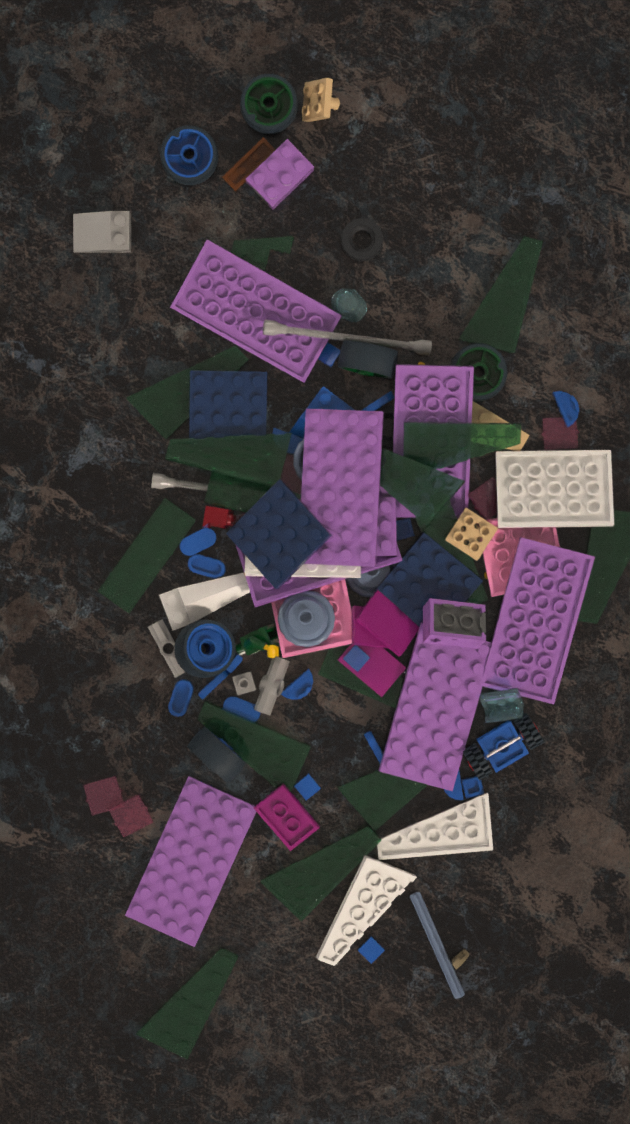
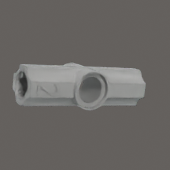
[148,619,185,677]
[254,656,290,716]

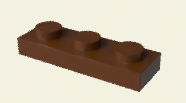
[222,137,275,192]

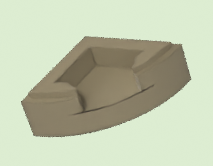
[451,949,469,970]

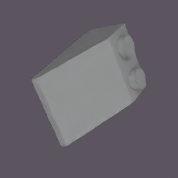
[73,211,131,253]

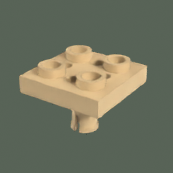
[302,78,340,122]
[445,508,498,561]

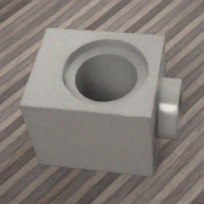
[232,671,257,695]

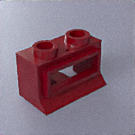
[202,506,237,529]

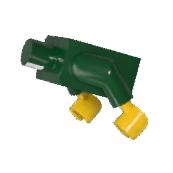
[235,623,280,658]

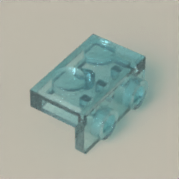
[480,688,524,723]

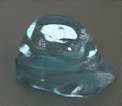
[331,289,367,322]

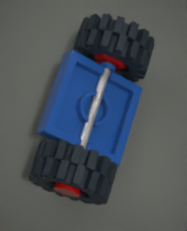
[462,713,544,781]

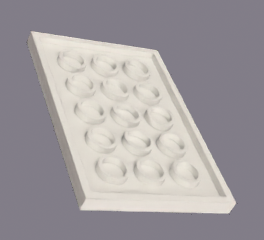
[495,450,614,528]

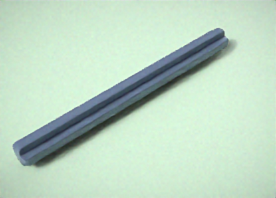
[410,892,465,999]

